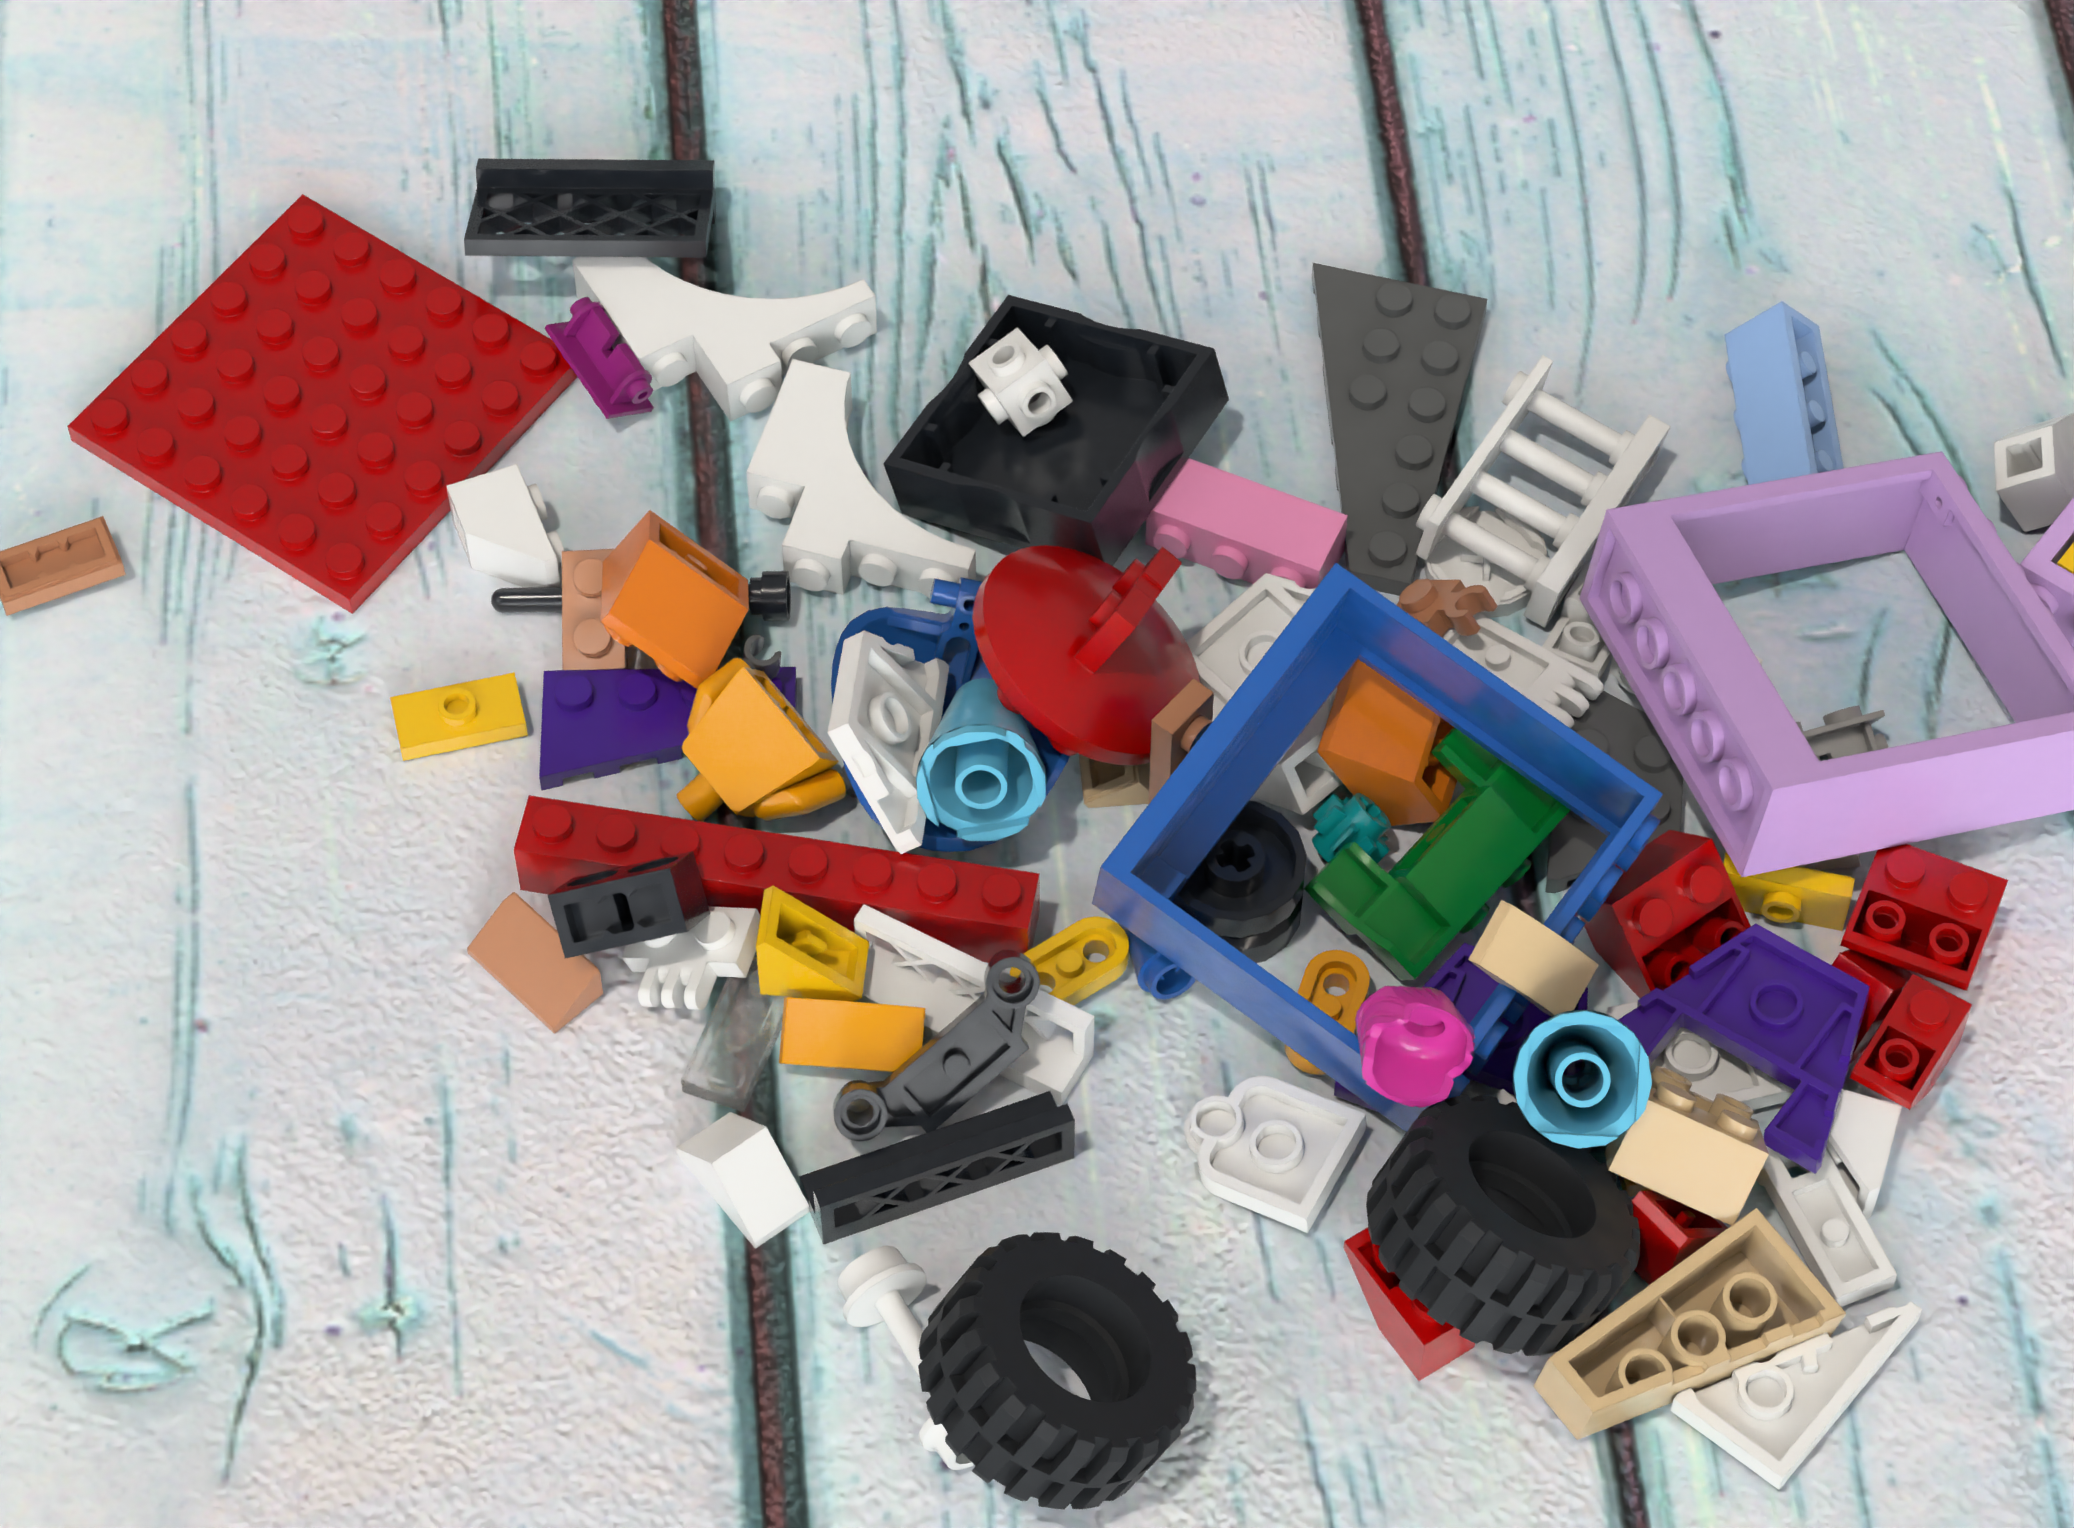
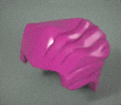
[1355,986,1475,1108]

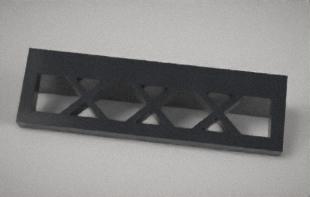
[799,1091,1075,1245]

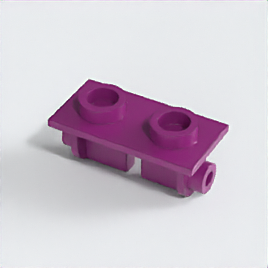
[544,297,654,419]

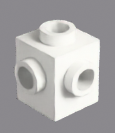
[968,327,1073,437]

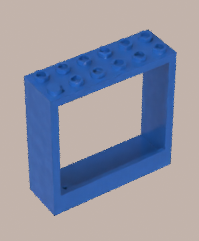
[1092,563,1663,1132]

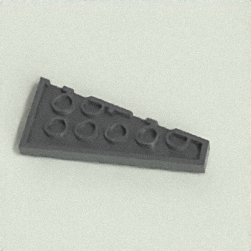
[1312,263,1488,596]

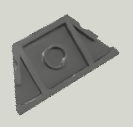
[1545,691,1683,893]

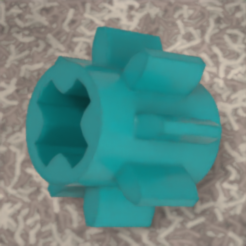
[1312,793,1391,864]

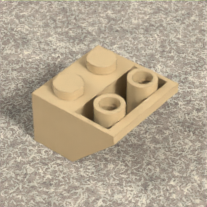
[1605,1066,1769,1226]

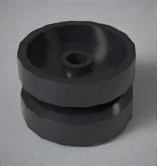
[1172,800,1307,963]

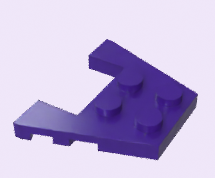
[1618,923,1870,1174]

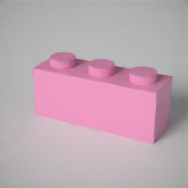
[1145,458,1348,589]

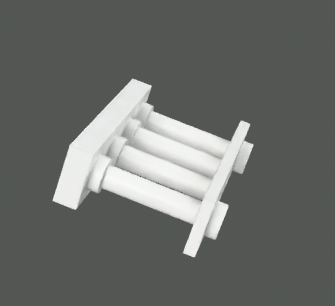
[1416,355,1671,628]

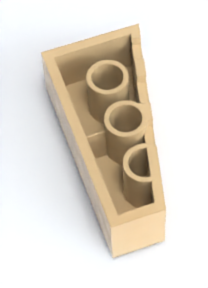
[1533,1208,1846,1440]

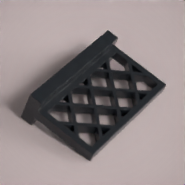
[464,158,716,258]

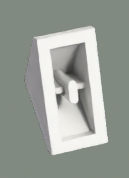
[1826,1089,1902,1220]
[676,1112,810,1249]

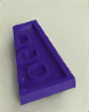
[539,667,797,791]

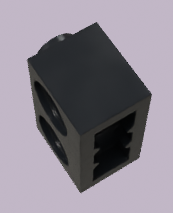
[547,851,710,959]

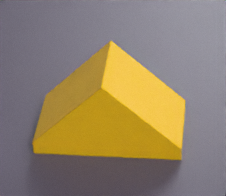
[756,886,869,1002]

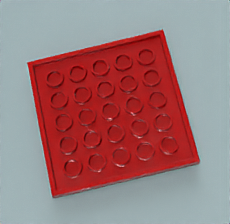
[67,194,577,614]

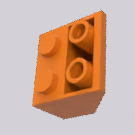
[601,510,749,689]
[1317,659,1457,826]

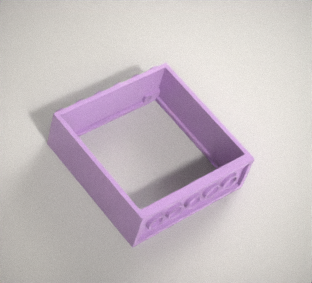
[1579,451,2074,877]

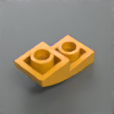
[779,997,925,1073]

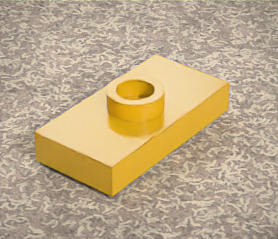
[390,672,528,761]
[1723,853,1855,931]

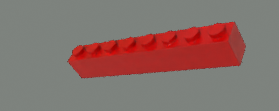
[514,795,1040,963]

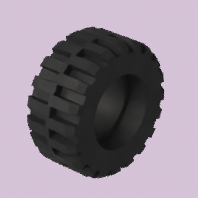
[1366,1095,1640,1356]
[918,1232,1197,1509]

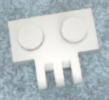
[622,906,760,1010]

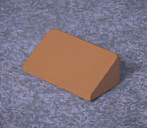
[467,892,603,1034]

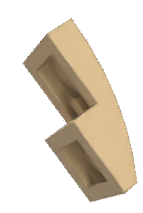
[1468,900,1599,1017]

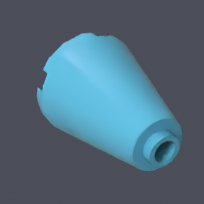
[916,678,1047,841]
[1513,1010,1652,1149]

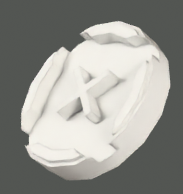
[1423,506,1547,618]

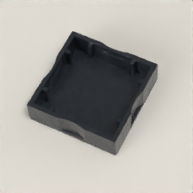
[883,295,1229,566]

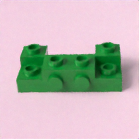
[1304,727,1570,980]

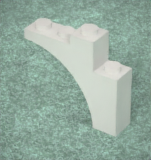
[572,257,877,422]
[746,359,976,598]

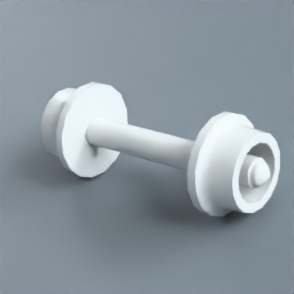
[837,1246,974,1470]

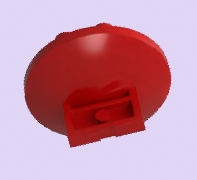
[972,545,1200,765]

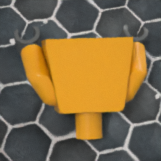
[676,635,857,822]

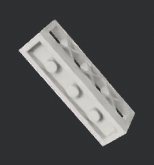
[854,904,1095,1105]

